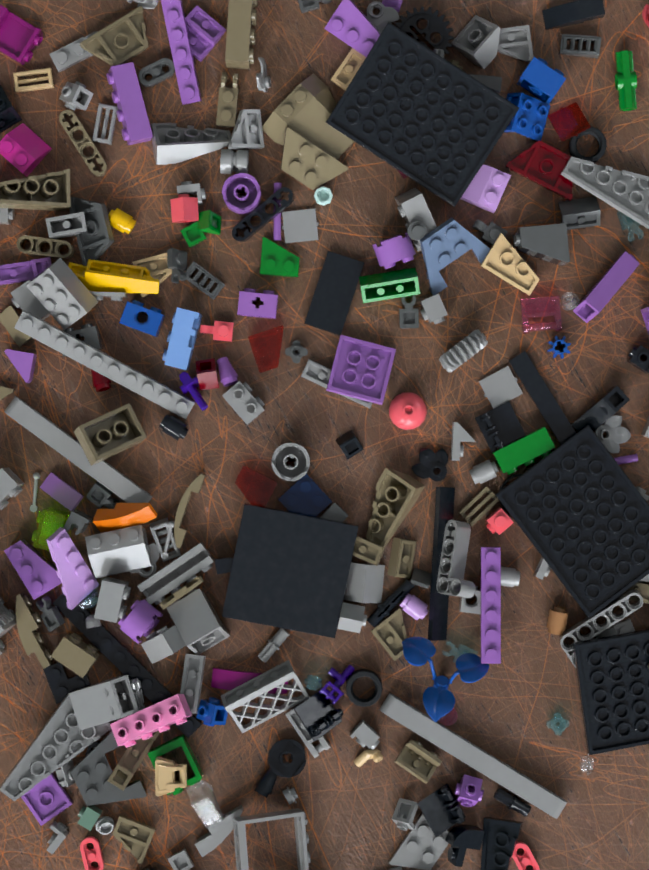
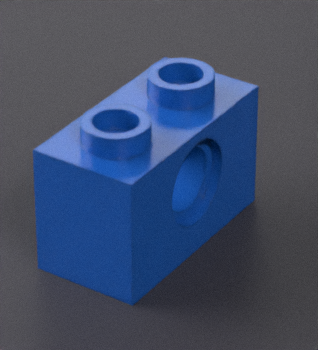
[119,300,165,337]

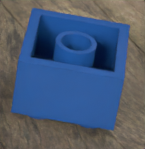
[517,57,566,104]

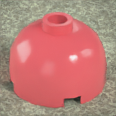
[389,392,427,430]

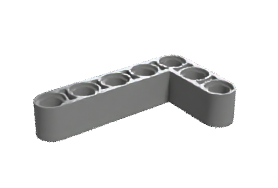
[560,590,643,668]

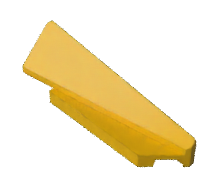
[68,259,159,294]

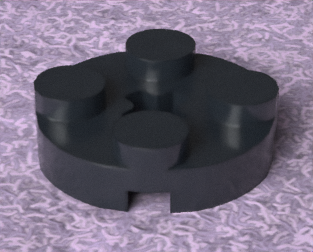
[267,739,306,778]

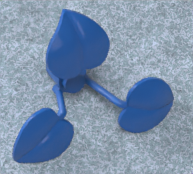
[402,637,489,722]

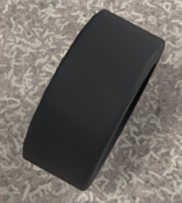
[569,127,607,163]
[346,669,382,707]

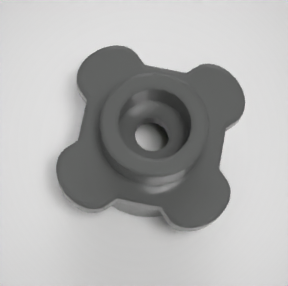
[285,340,308,363]

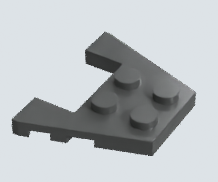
[70,730,147,806]

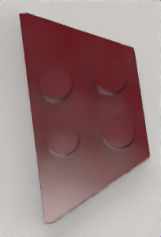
[505,140,573,201]

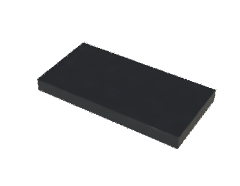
[304,251,364,335]

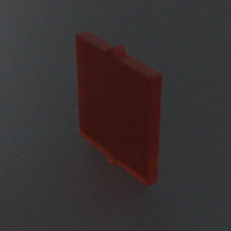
[548,102,591,141]

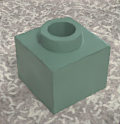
[77,805,103,831]

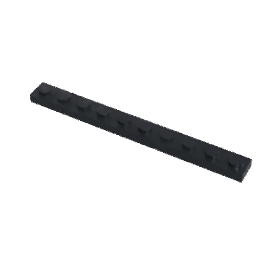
[52,593,202,738]

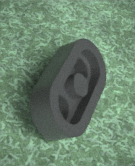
[138,58,175,87]

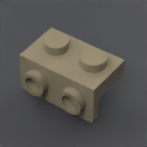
[394,740,442,784]

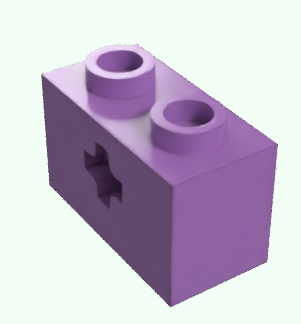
[237,288,278,319]

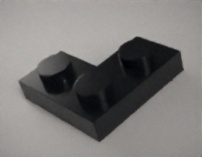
[43,662,91,704]

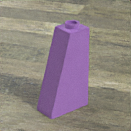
[573,251,640,323]

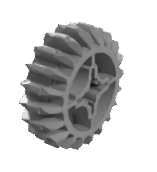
[439,330,488,372]

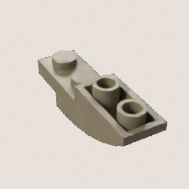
[16,593,54,669]

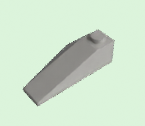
[151,123,231,165]

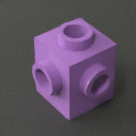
[454,774,484,807]

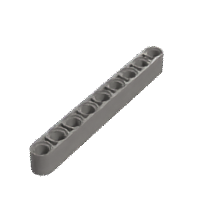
[4,396,153,503]

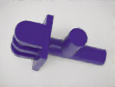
[179,372,208,411]
[319,664,355,705]

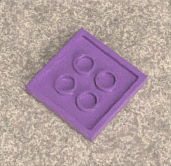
[326,335,396,405]

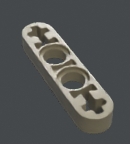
[59,110,108,177]

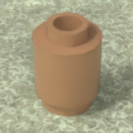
[546,606,569,635]

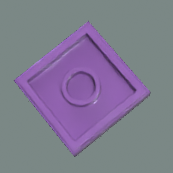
[21,772,73,826]

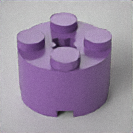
[222,173,262,214]
[372,232,416,269]
[118,599,163,644]

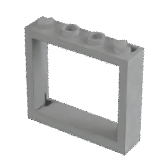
[232,808,311,870]

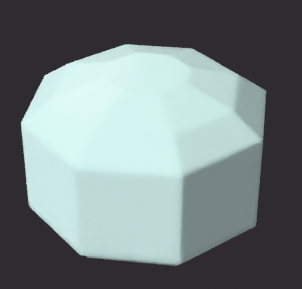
[314,186,333,206]

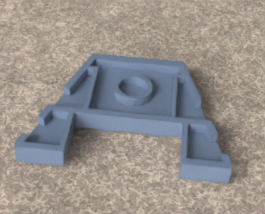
[420,217,490,296]

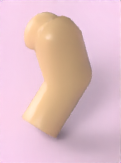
[354,749,383,767]

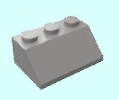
[85,525,152,579]

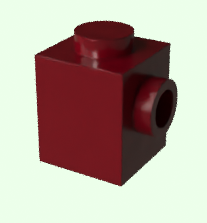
[196,358,219,391]

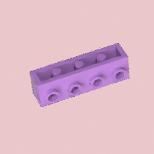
[107,62,153,145]

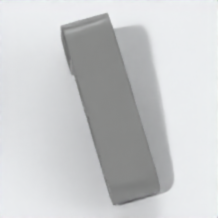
[436,520,475,598]

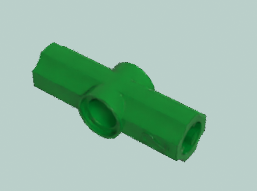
[615,50,637,111]

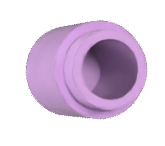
[399,593,429,621]

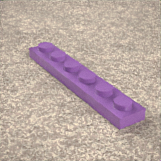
[161,0,202,105]
[481,547,501,664]

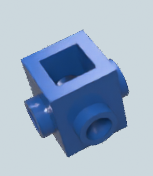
[196,697,228,726]

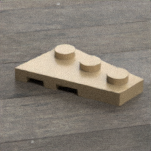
[480,233,540,296]

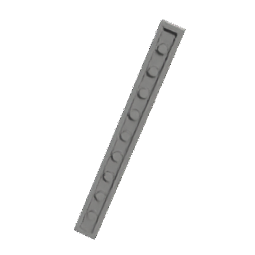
[14,310,195,419]

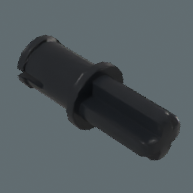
[494,788,531,817]

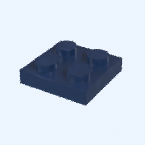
[278,473,332,517]

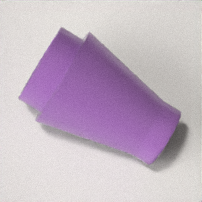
[217,357,238,387]

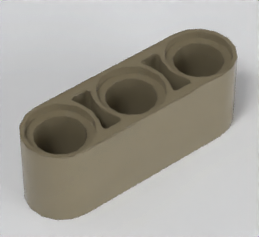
[17,235,75,260]

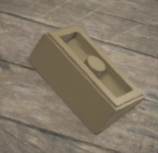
[0,305,33,348]
[387,537,417,579]

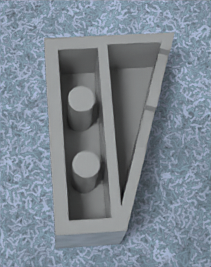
[394,188,437,252]

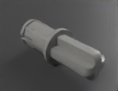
[258,628,290,662]

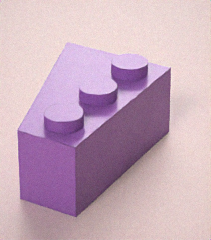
[4,539,61,600]

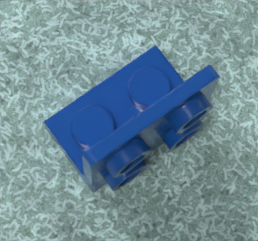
[504,93,550,141]

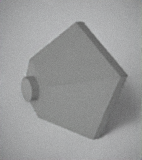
[451,15,500,69]

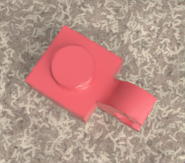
[200,321,234,342]

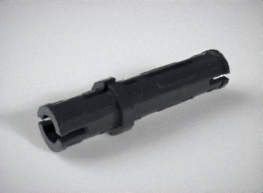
[367,579,415,628]

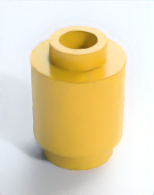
[108,208,136,234]

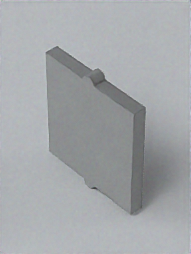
[282,208,319,244]
[479,366,523,409]

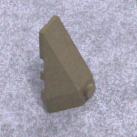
[366,467,425,548]

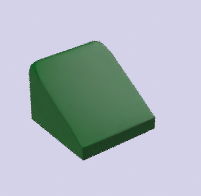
[198,210,221,235]

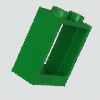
[147,734,204,795]

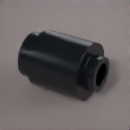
[159,414,189,441]

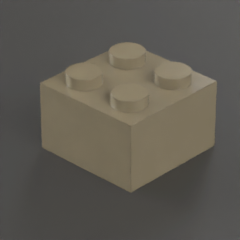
[51,632,101,678]

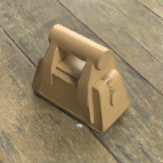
[155,757,187,796]

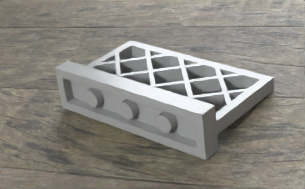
[221,660,310,733]

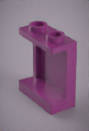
[0,5,43,66]

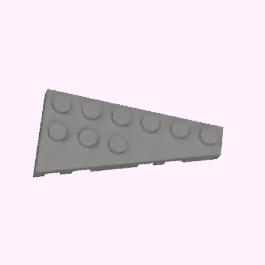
[0,694,112,801]

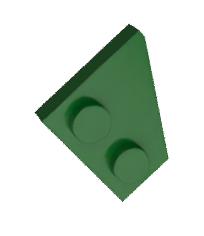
[260,237,300,277]

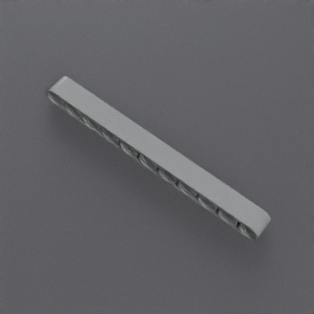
[379,693,567,819]

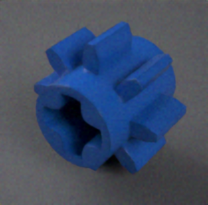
[547,336,571,359]

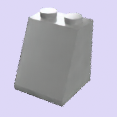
[167,588,230,655]

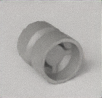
[220,149,249,174]

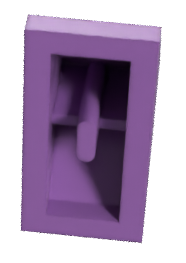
[4,349,37,383]

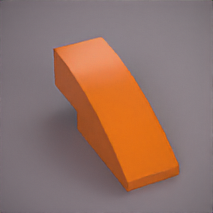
[93,503,158,533]

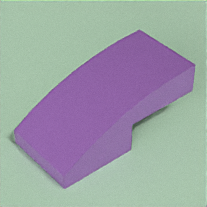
[40,472,84,511]

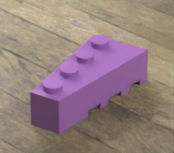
[324,0,381,57]

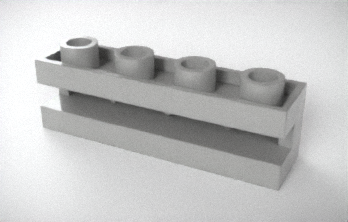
[137,542,215,605]

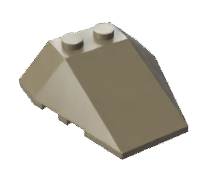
[262,73,355,159]

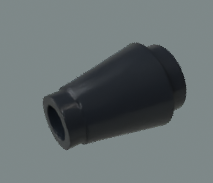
[254,768,277,798]

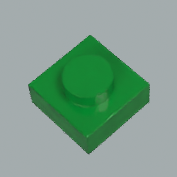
[180,222,206,248]

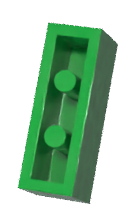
[359,267,420,303]
[492,427,555,475]

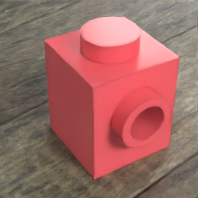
[170,194,199,223]
[485,507,514,535]

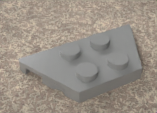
[389,813,449,870]

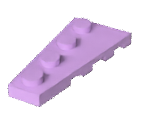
[46,527,99,610]

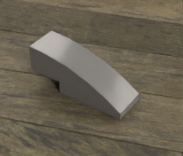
[195,804,243,857]

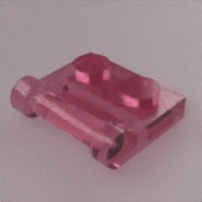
[520,296,562,334]

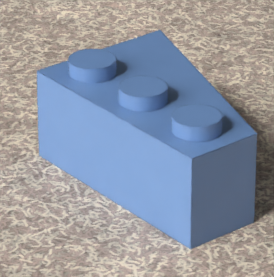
[162,307,202,371]

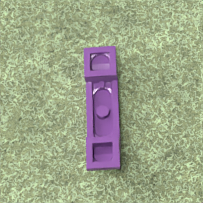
[0,257,51,285]

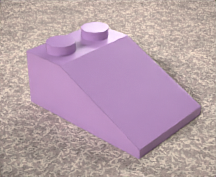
[460,164,511,214]

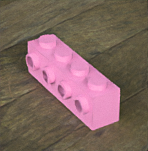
[110,694,192,748]

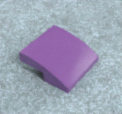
[185,6,226,62]

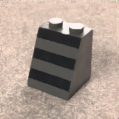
[513,223,570,266]

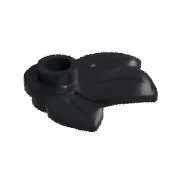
[412,448,448,482]

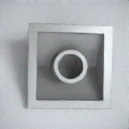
[343,562,385,603]

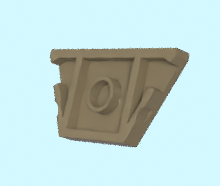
[80,6,148,66]
[280,126,348,190]

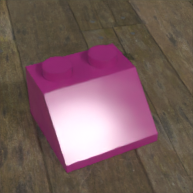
[0,123,52,177]

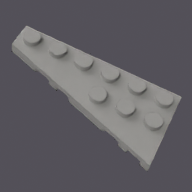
[560,157,649,229]

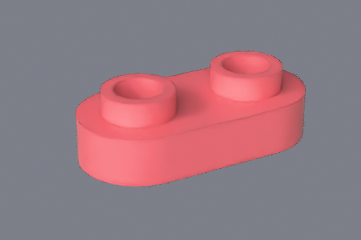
[80,836,104,870]
[512,842,540,870]

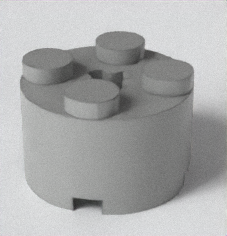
[272,442,310,481]

